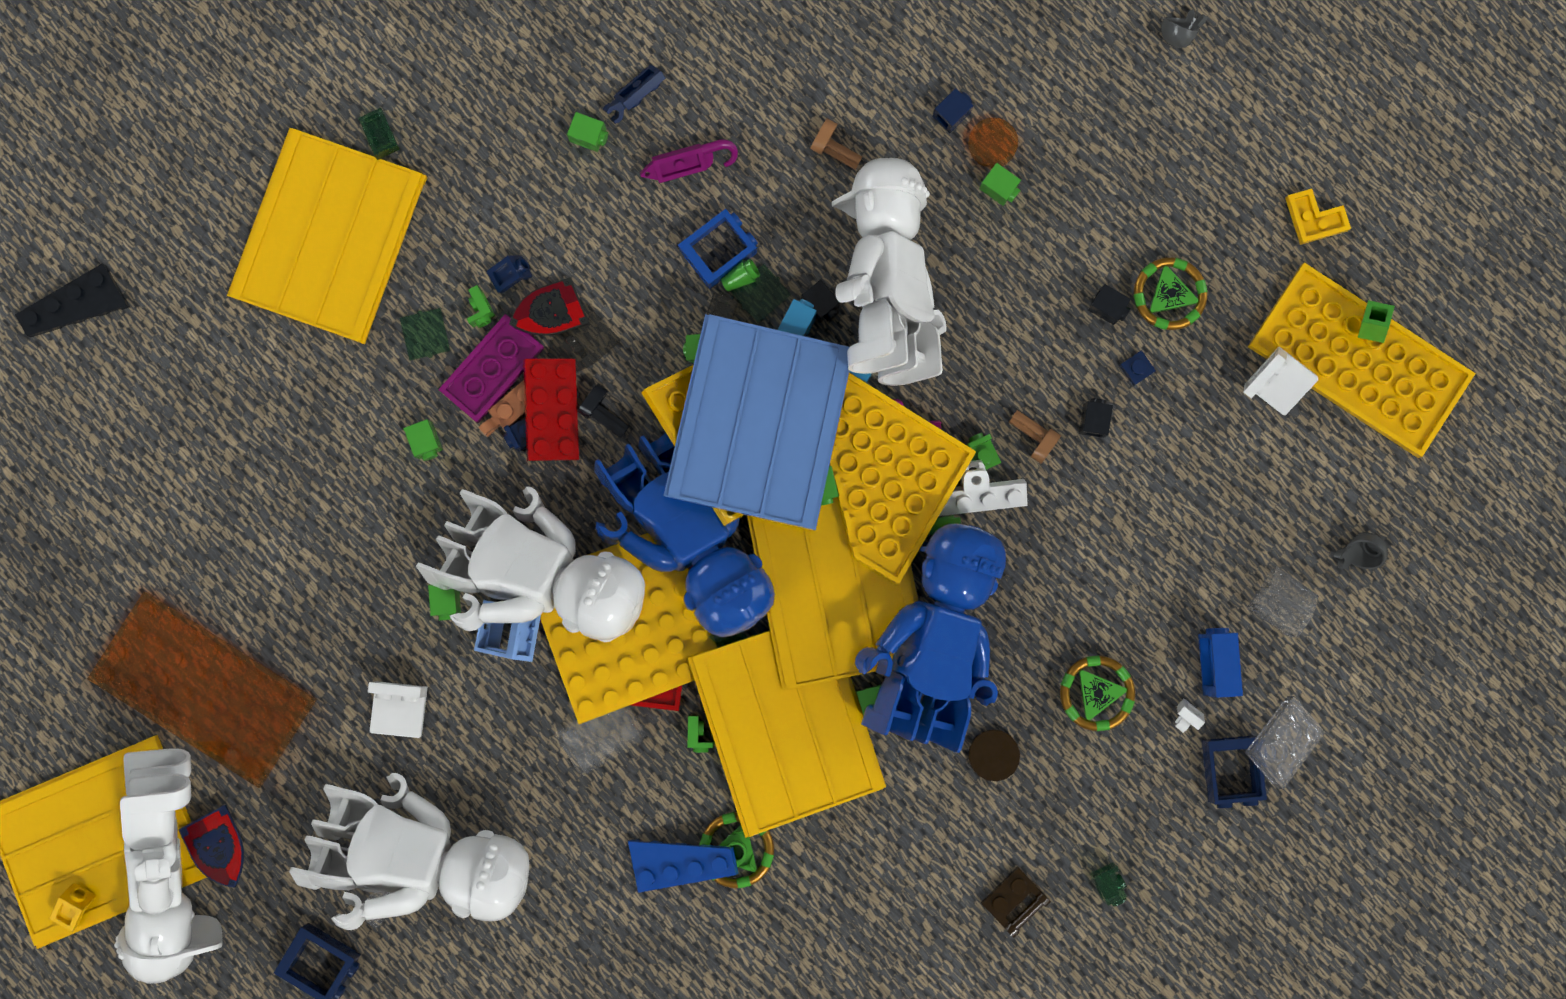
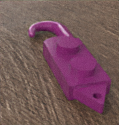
[640,139,738,183]

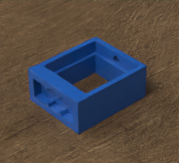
[678,209,758,289]
[1198,628,1243,698]

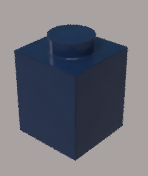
[932,88,974,133]

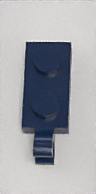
[603,64,666,124]

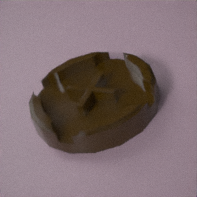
[968,729,1020,782]

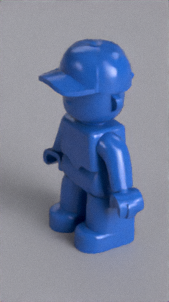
[594,433,775,637]
[855,523,1006,753]

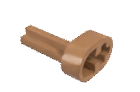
[810,118,862,170]
[1009,410,1061,464]

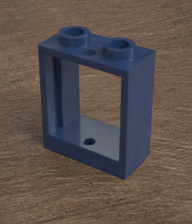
[1202,735,1267,808]
[274,923,361,999]

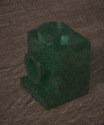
[1089,862,1127,906]

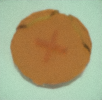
[968,118,1018,168]

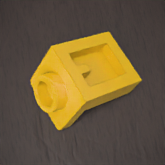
[49,883,96,932]

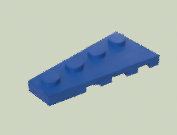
[628,840,738,893]

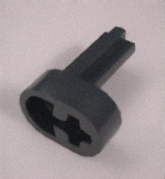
[577,383,630,438]

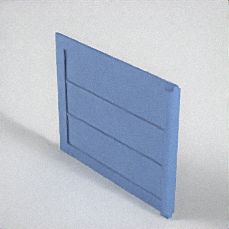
[664,314,850,530]

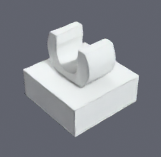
[1175,699,1205,733]

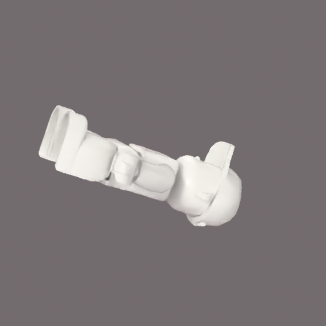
[832,158,947,386]
[416,486,645,642]
[114,749,223,984]
[289,773,530,930]

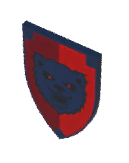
[179,805,244,888]

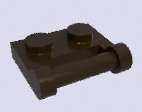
[981,866,1051,938]

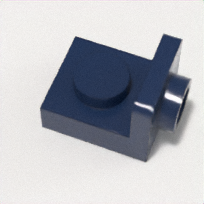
[486,255,532,293]
[503,419,526,452]

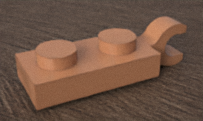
[478,380,525,437]

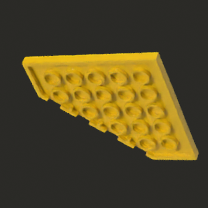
[830,373,976,584]

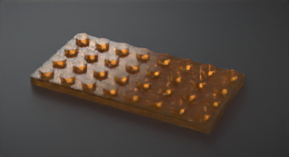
[87,592,317,788]

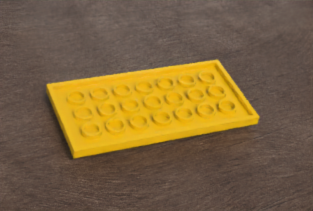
[1248,262,1476,458]

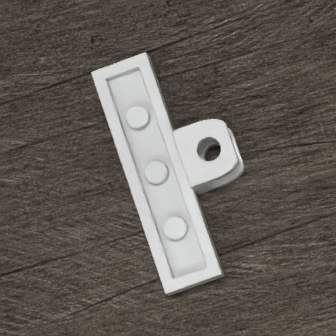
[939,460,1027,516]

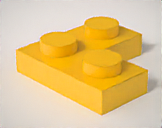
[1285,189,1351,245]

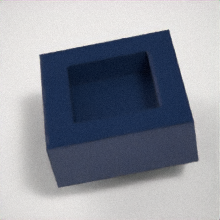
[1119,350,1156,386]

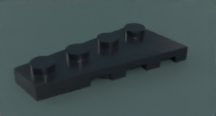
[15,263,130,337]

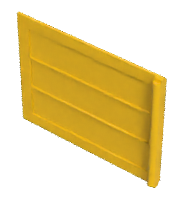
[227,128,427,344]
[747,497,918,690]
[687,631,886,838]
[0,735,207,949]

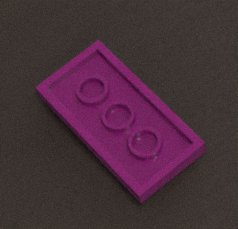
[438,314,544,423]

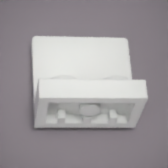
[1243,346,1318,415]
[368,681,428,738]

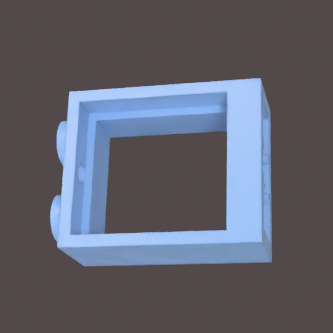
[474,600,541,662]

